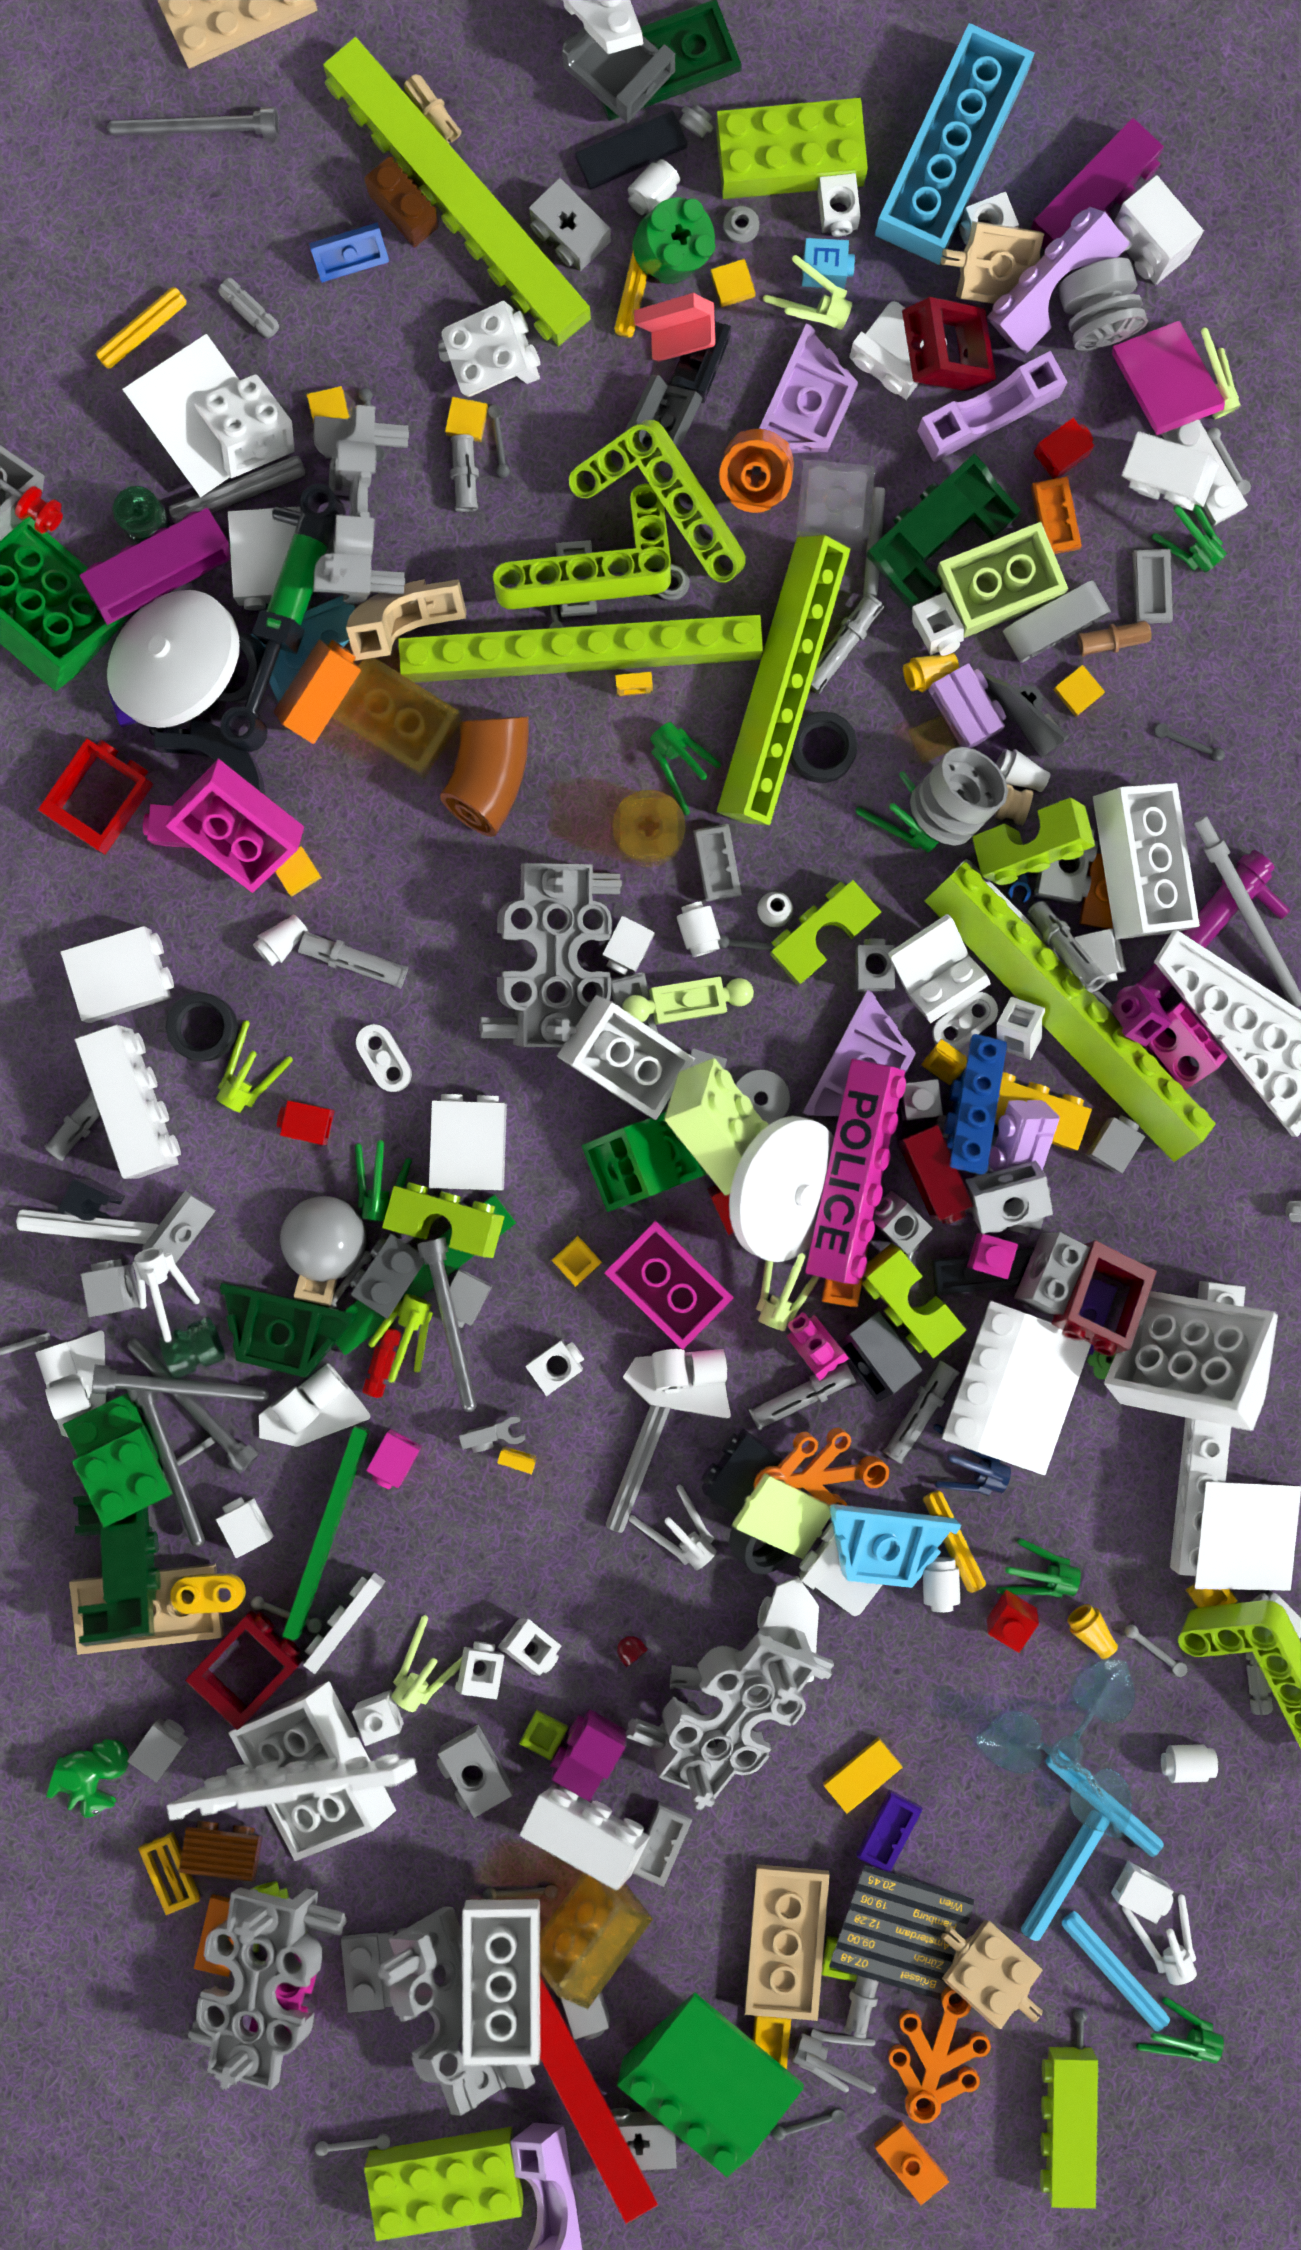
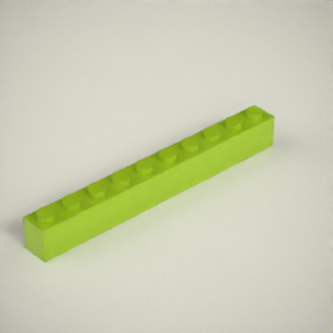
[323,37,591,347]
[398,615,763,683]
[924,861,1216,1162]

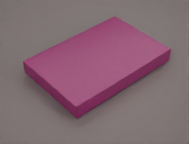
[1112,321,1225,436]

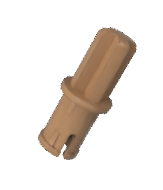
[1077,621,1152,657]

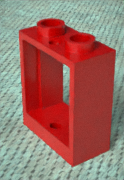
[38,738,154,855]

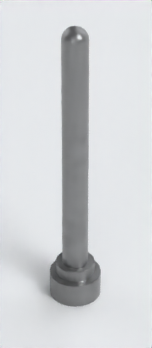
[107,106,279,138]
[417,1237,477,1412]
[128,1338,260,1475]
[91,1364,269,1401]
[127,1389,205,1547]

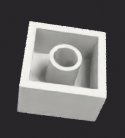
[1114,175,1204,285]

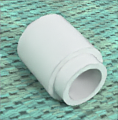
[628,159,680,215]
[677,901,721,957]
[923,1557,960,1612]
[1161,1744,1218,1783]

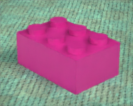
[165,759,304,893]
[604,1220,734,1350]

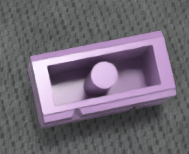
[928,664,1006,748]
[989,1100,1060,1171]

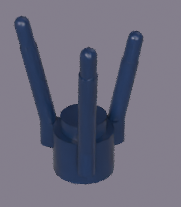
[933,1424,1011,1496]

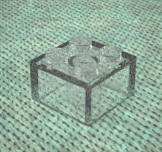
[794,459,875,549]

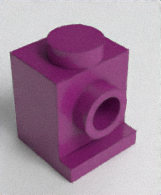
[1110,984,1172,1046]

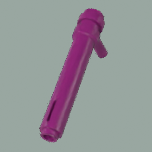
[1137,850,1290,1001]

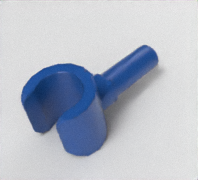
[1008,872,1031,902]

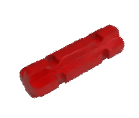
[363,1327,401,1398]

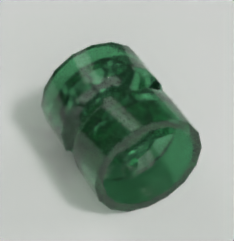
[113,486,170,544]
[159,1317,225,1379]

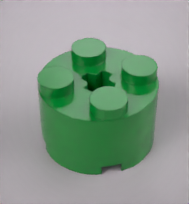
[632,197,715,284]

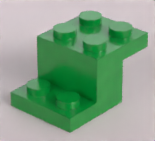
[581,1111,707,1212]
[62,1393,173,1527]

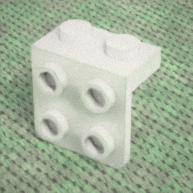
[442,301,540,397]
[849,301,947,400]
[799,1523,882,1616]

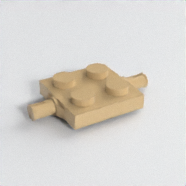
[941,221,1044,304]
[941,1920,1043,2030]

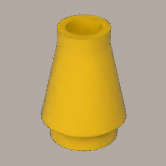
[903,653,959,692]
[1067,1604,1118,1659]

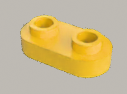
[170,1573,246,1614]

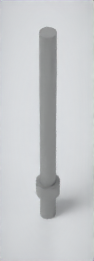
[1193,815,1301,1007]

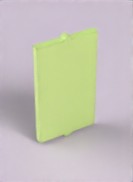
[732,1473,831,1559]

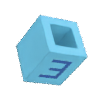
[802,238,855,289]

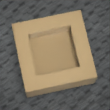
[294,1275,337,1307]

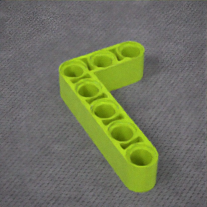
[569,420,746,583]
[493,483,671,609]
[1178,1600,1301,1749]

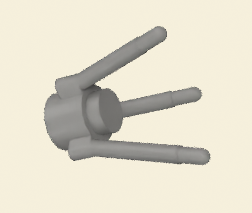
[792,2029,876,2094]

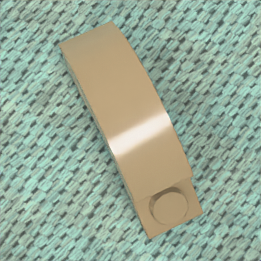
[346,579,467,661]

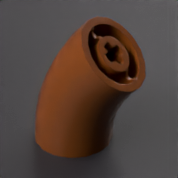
[440,716,529,837]

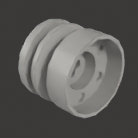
[1057,257,1148,351]
[910,747,1008,846]

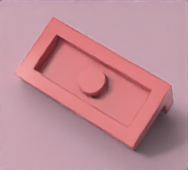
[634,293,715,362]

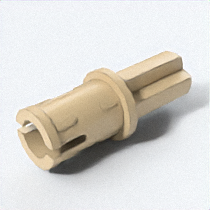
[404,74,462,144]

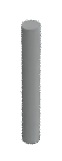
[863,487,885,597]

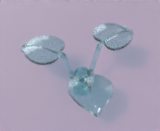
[976,1659,1135,1839]

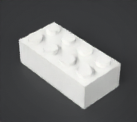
[1093,783,1200,940]
[75,1025,181,1179]
[463,1899,540,2065]

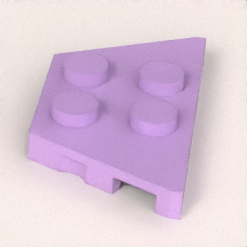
[759,324,858,453]
[802,990,916,1116]

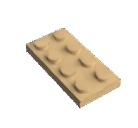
[157,0,318,69]
[69,1563,224,1655]
[745,1864,829,2021]

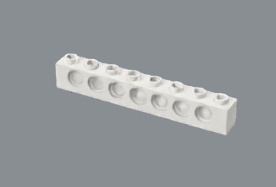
[1170,1281,1245,1576]

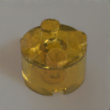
[613,790,685,868]

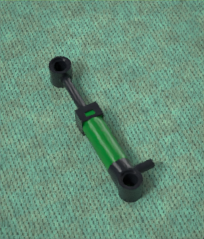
[220,484,346,752]

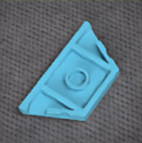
[830,1504,961,1588]

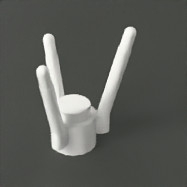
[132,1248,200,1342]
[629,1485,717,1570]
[1122,1894,1197,1985]

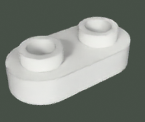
[932,992,998,1050]
[356,1024,412,1092]

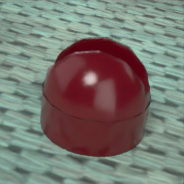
[617,1636,649,1668]

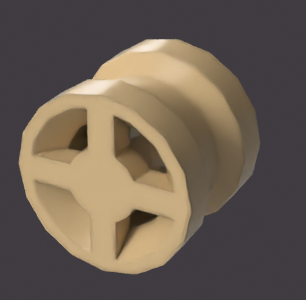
[995,784,1033,826]

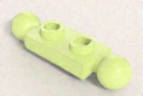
[622,977,754,1025]

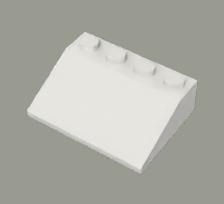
[1104,1291,1277,1431]
[941,1301,1091,1475]
[228,1681,396,1861]

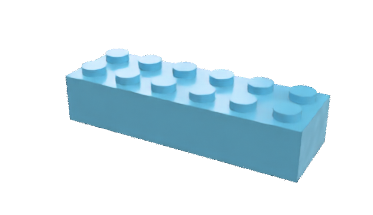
[875,23,1035,265]

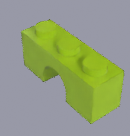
[972,797,1095,885]
[770,880,881,986]
[382,1182,505,1258]
[861,1243,967,1359]

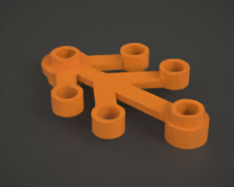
[754,1427,889,1506]
[888,1986,991,2124]

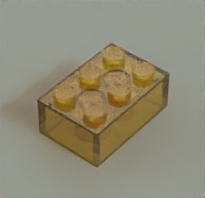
[331,658,463,779]
[540,1872,653,2009]

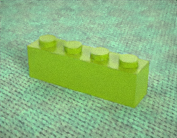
[1040,2047,1098,2209]

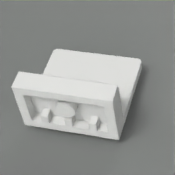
[194,375,295,478]
[888,914,991,1023]

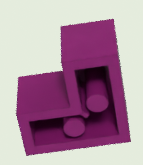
[550,1709,626,1802]

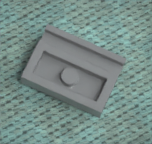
[341,1931,395,2013]

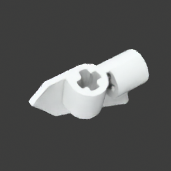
[35,1330,106,1438]
[623,1349,731,1418]
[259,1363,370,1447]
[757,1576,819,1682]

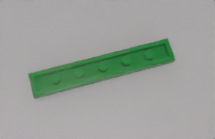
[336,1195,517,1356]
[282,1425,370,1641]

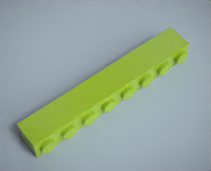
[717,535,851,826]

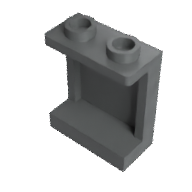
[562,26,675,124]

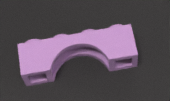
[986,207,1130,355]
[917,351,1068,462]
[510,2123,582,2250]

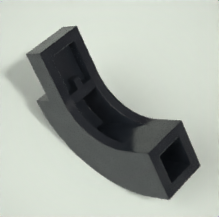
[154,720,265,795]

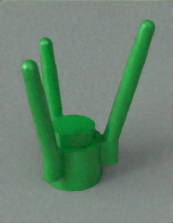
[1152,504,1227,573]
[650,722,721,815]
[855,771,939,853]
[355,1140,412,1221]
[996,1538,1081,1598]
[1136,1997,1224,2064]

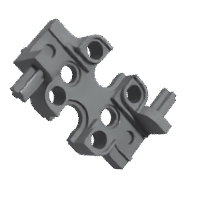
[313,405,409,605]
[479,863,622,1047]
[626,1629,834,1810]
[188,1887,347,2090]
[378,1907,542,2116]

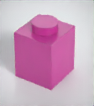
[143,804,193,848]
[967,1233,1018,1279]
[366,1429,422,1489]

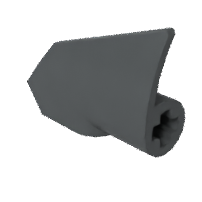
[984,673,1068,758]

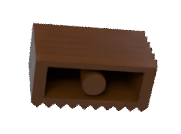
[364,157,439,248]
[179,1821,262,1882]

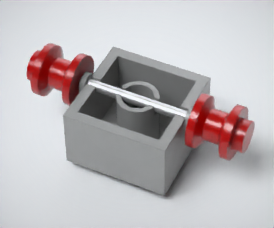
[0,445,63,541]

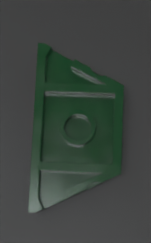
[220,1283,356,1377]

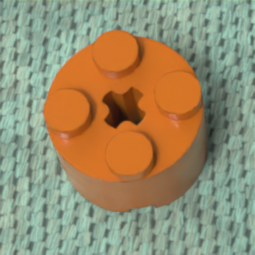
[719,429,794,513]

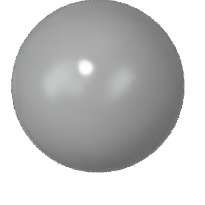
[280,1196,367,1282]

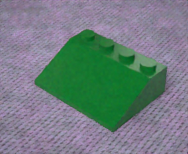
[0,517,134,692]
[617,1992,804,2177]

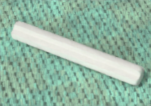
[16,1209,159,1244]

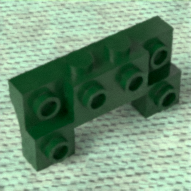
[866,453,1021,611]
[73,1495,161,1646]

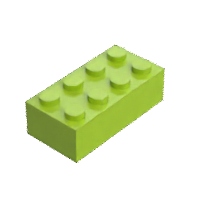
[716,98,868,199]
[364,2126,524,2241]

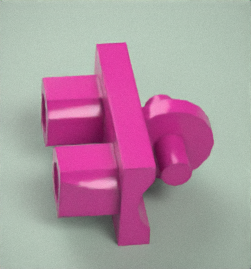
[786,1313,849,1380]

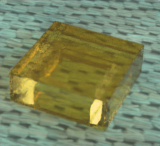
[908,716,956,764]

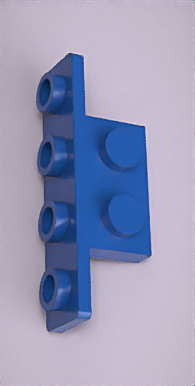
[943,1034,1007,1175]

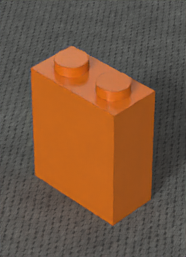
[273,639,361,744]

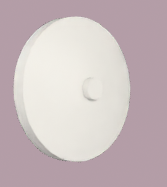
[107,590,239,728]
[730,1116,834,1262]

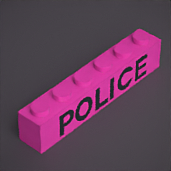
[805,1059,906,1284]

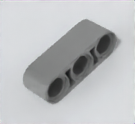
[1003,580,1111,663]

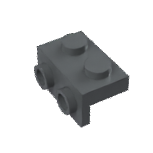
[625,374,703,450]
[349,1234,425,1319]

